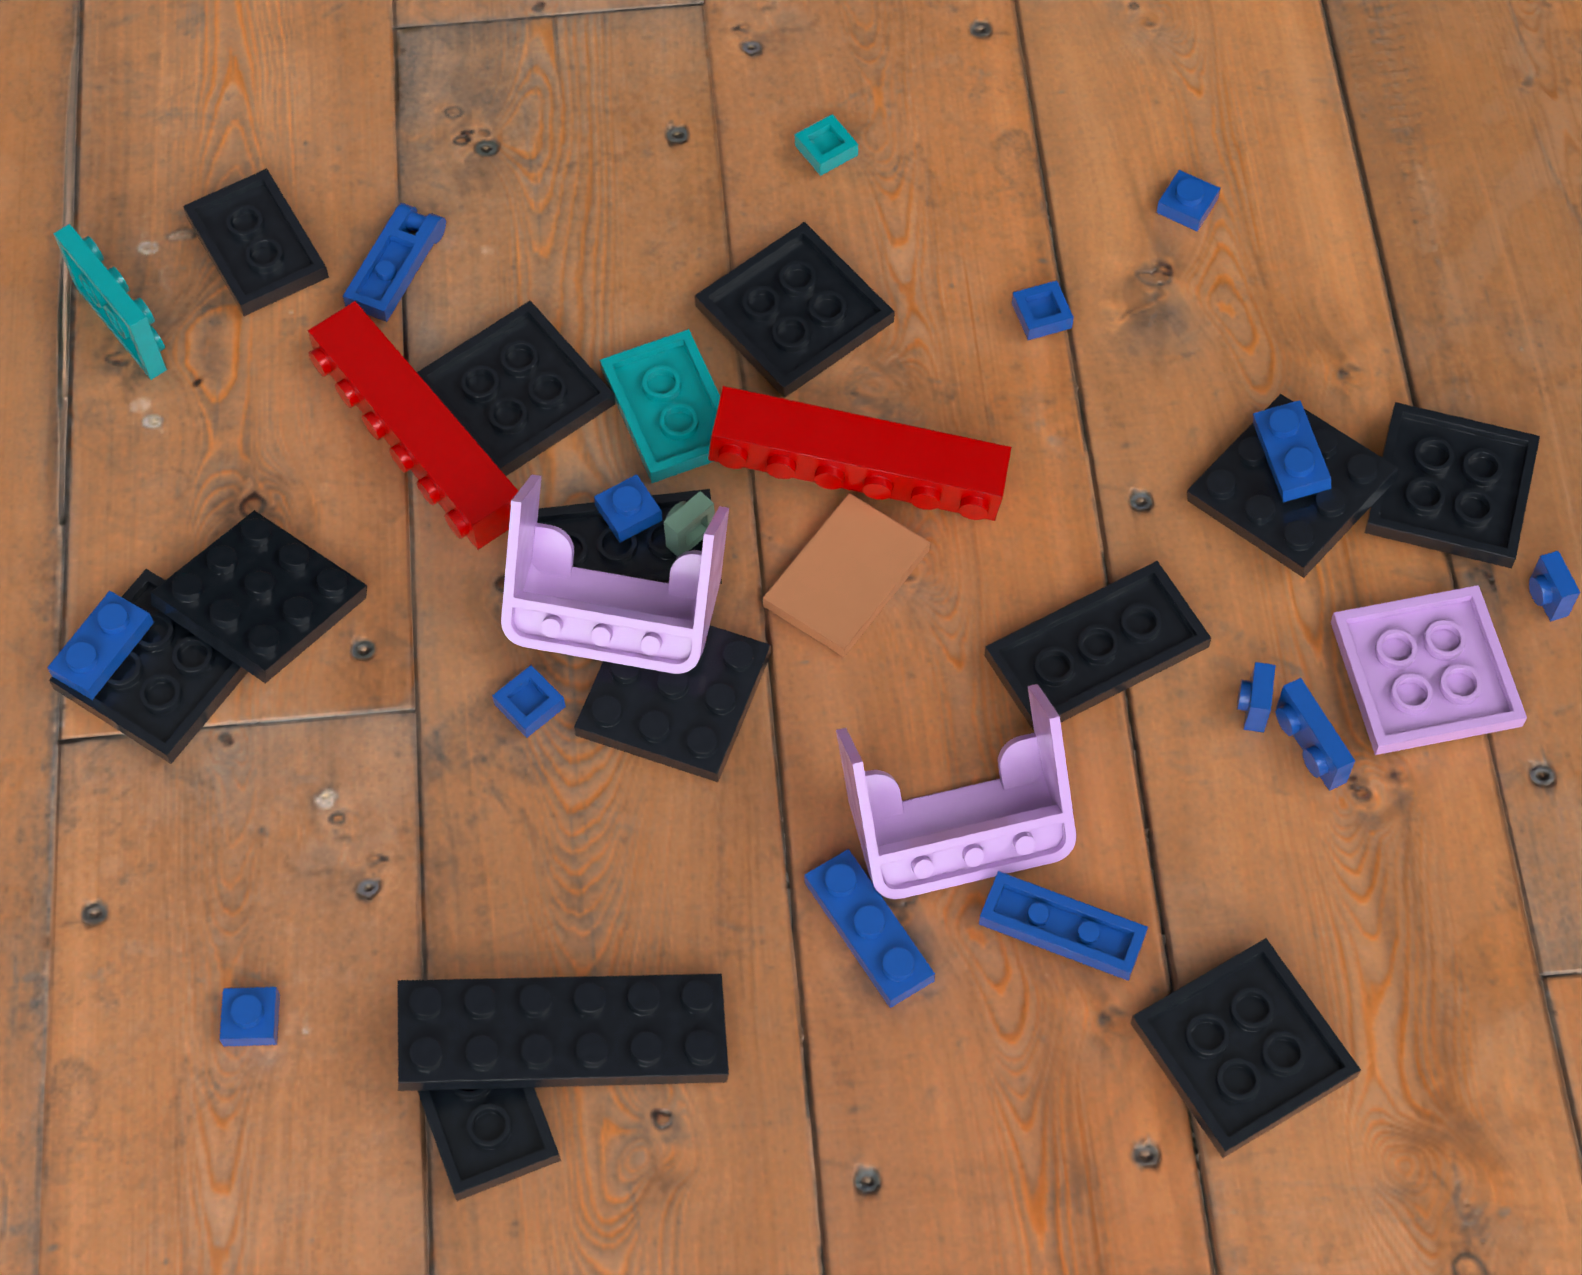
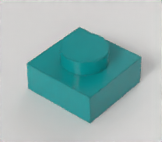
[795,114,858,176]

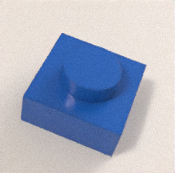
[1156,170,1221,232]
[1012,280,1074,341]
[594,474,663,543]
[1529,550,1580,622]
[1237,662,1276,733]
[492,665,566,738]
[219,987,280,1047]

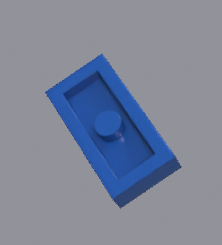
[1253,400,1331,502]
[47,591,154,700]
[1276,678,1355,791]

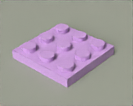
[1331,585,1527,755]

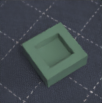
[664,491,715,557]

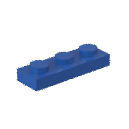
[804,849,935,1008]
[979,871,1148,981]

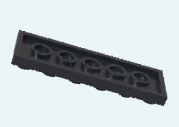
[397,974,729,1091]

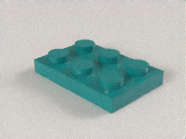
[53,224,167,380]
[600,329,721,483]

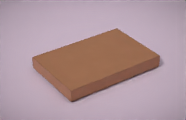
[763,493,930,657]

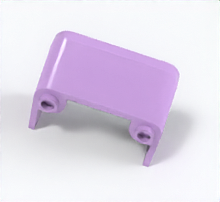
[501,474,729,674]
[836,684,1076,899]

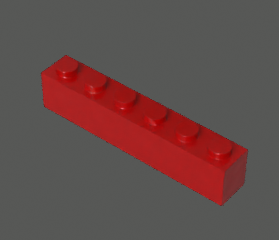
[307,301,518,550]
[708,386,1012,521]

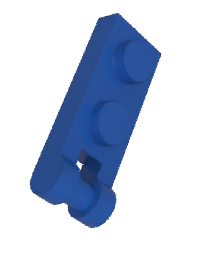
[343,203,446,322]

